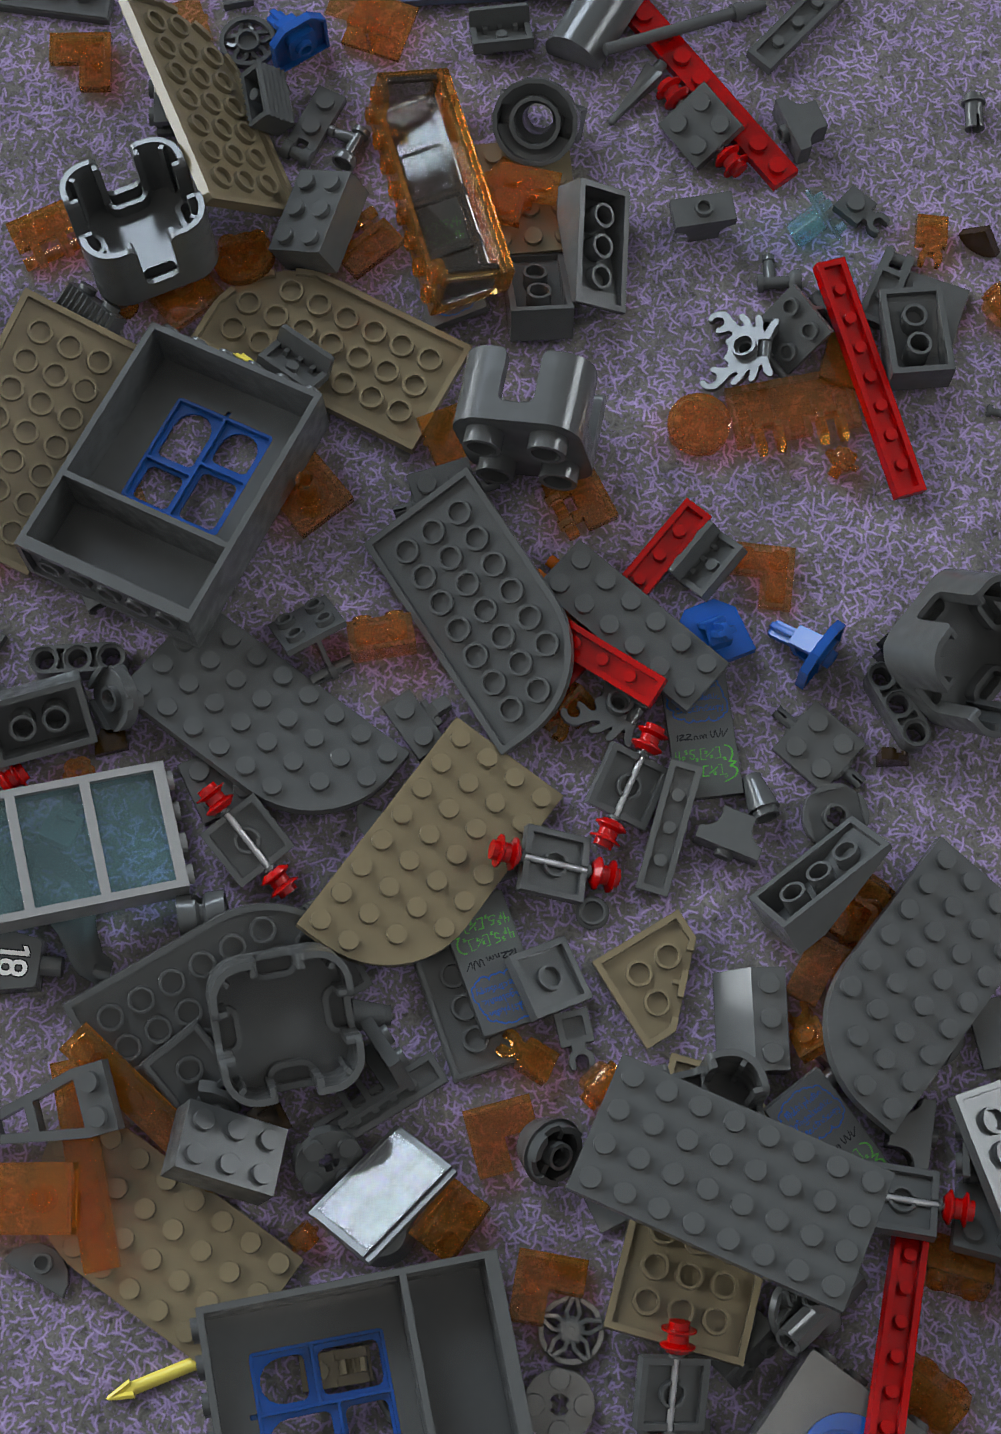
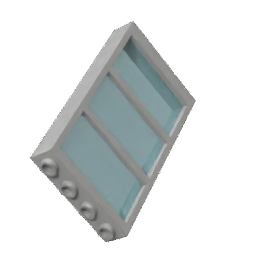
[0,760,195,934]

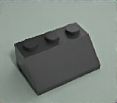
[712,966,791,1075]

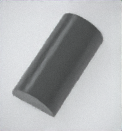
[546,0,644,70]

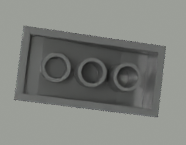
[557,177,630,315]
[748,816,893,955]

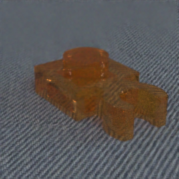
[914,214,949,270]
[543,681,595,743]
[788,1001,826,1064]
[495,1029,560,1086]

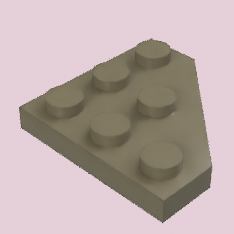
[592,909,696,1051]

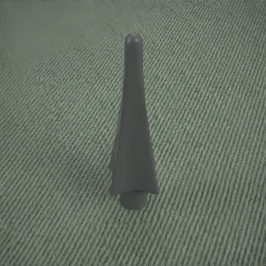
[608,59,667,126]

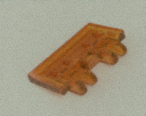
[723,366,862,457]

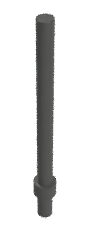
[602,0,767,56]

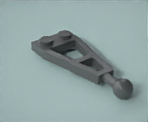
[0,1059,125,1144]

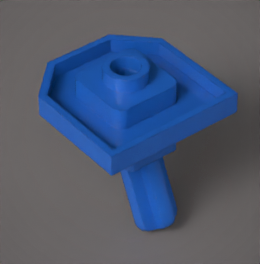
[267,9,330,72]
[680,599,756,662]
[768,620,846,690]

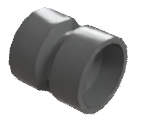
[176,889,228,936]

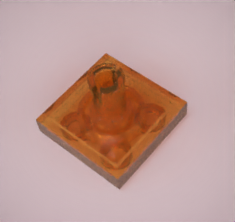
[280,451,354,539]

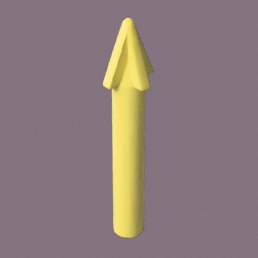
[106,1357,197,1401]

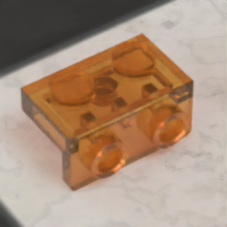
[408,1178,491,1259]
[924,1232,996,1302]
[908,1352,972,1434]

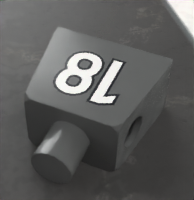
[0,931,65,995]

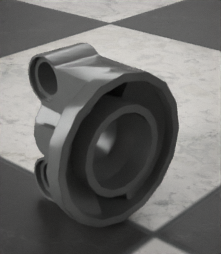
[492,77,587,167]

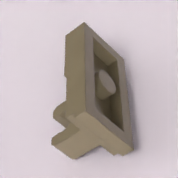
[298,1345,374,1393]

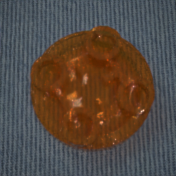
[214,229,276,286]
[667,393,731,456]

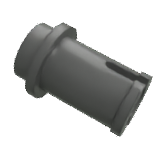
[961,91,986,133]

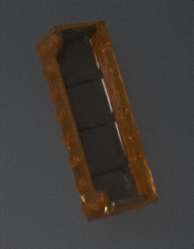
[364,68,515,316]

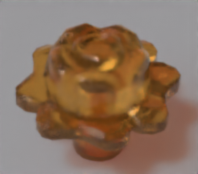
[825,445,859,479]

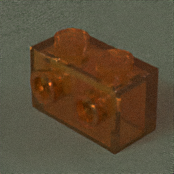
[346,610,417,664]

